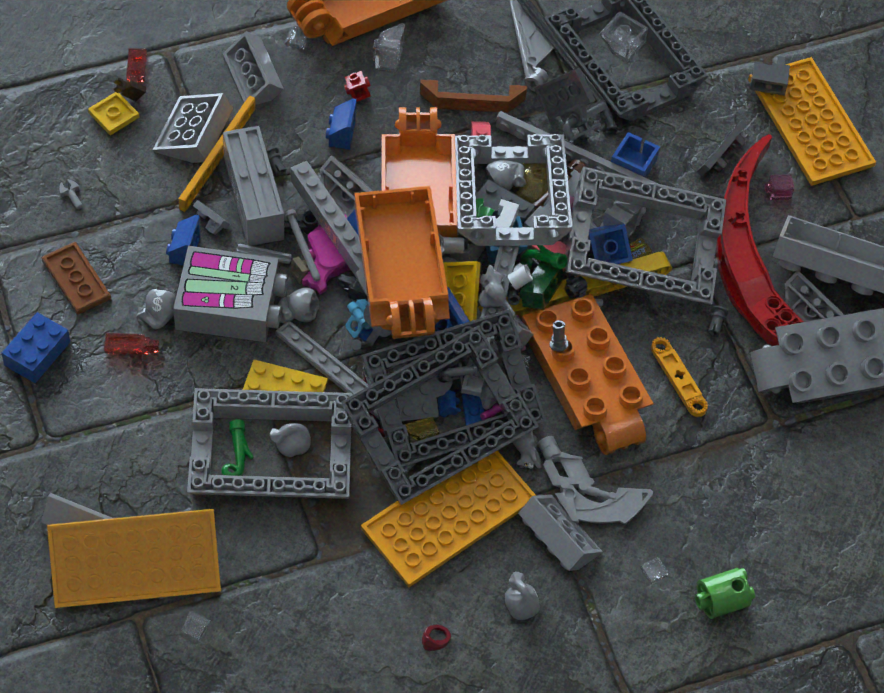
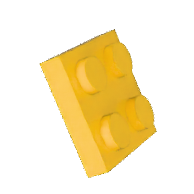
[88,92,139,135]

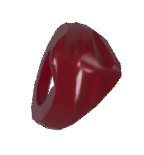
[422,624,451,651]

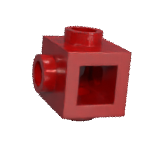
[344,71,371,102]

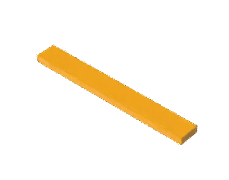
[178,95,256,212]

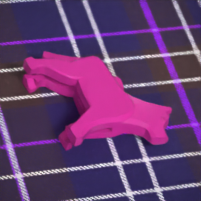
[302,214,351,294]

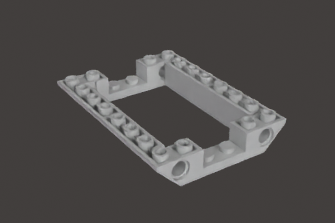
[455,134,572,246]
[565,166,726,305]
[187,388,352,499]

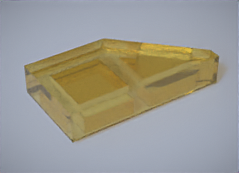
[404,416,439,441]

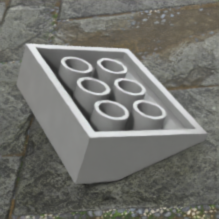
[153,93,233,163]

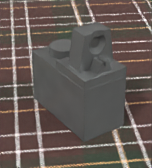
[750,56,790,96]

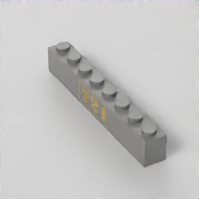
[290,161,362,278]

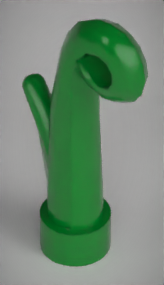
[520,245,568,269]
[221,419,254,476]

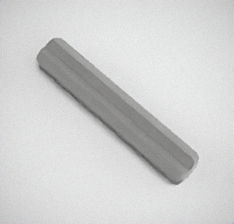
[237,244,292,264]

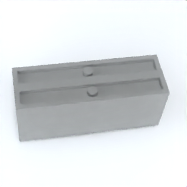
[223,126,284,246]

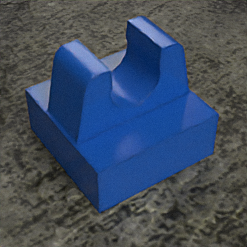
[438,390,461,417]

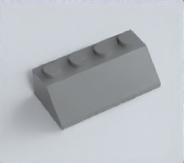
[223,31,284,105]
[41,493,113,536]
[518,495,603,571]

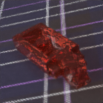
[126,48,147,83]
[104,333,159,355]

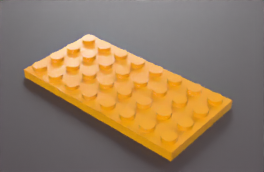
[748,57,876,186]
[361,451,536,587]
[47,509,221,608]

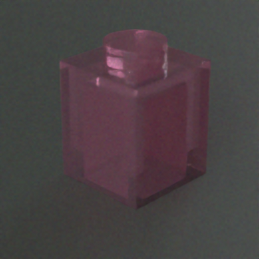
[765,174,794,200]

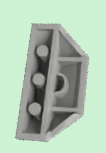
[320,156,373,218]
[785,271,845,322]

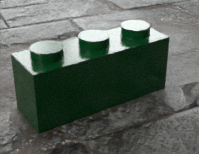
[520,261,564,310]

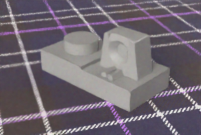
[193,200,231,235]

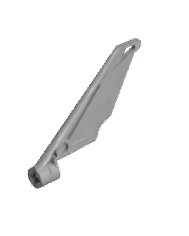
[509,0,554,91]

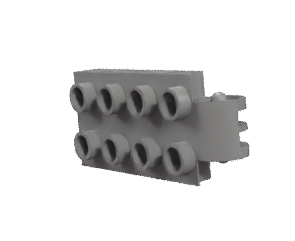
[773,215,884,295]
[749,308,884,404]

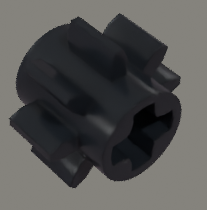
[564,275,588,298]

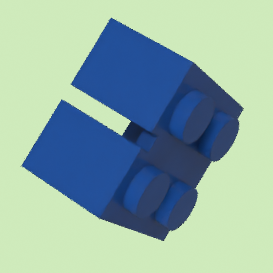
[611,132,660,178]

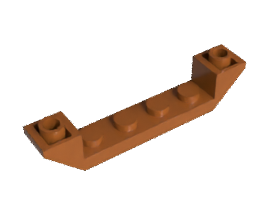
[420,80,527,113]

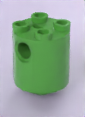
[695,568,755,619]

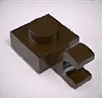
[113,78,146,102]

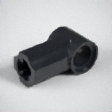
[284,210,319,234]

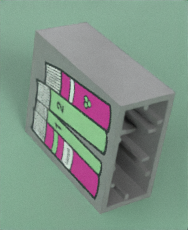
[173,246,288,342]

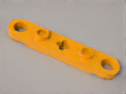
[651,337,708,417]

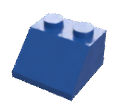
[326,99,357,150]
[166,215,201,266]
[588,224,633,264]

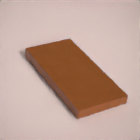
[42,242,111,315]

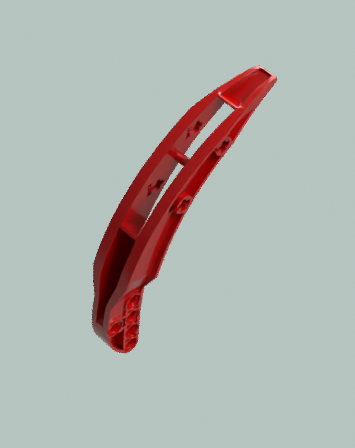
[716,134,804,346]

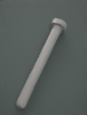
[284,209,320,282]

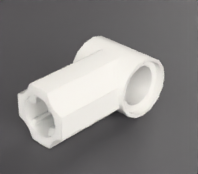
[507,263,533,290]

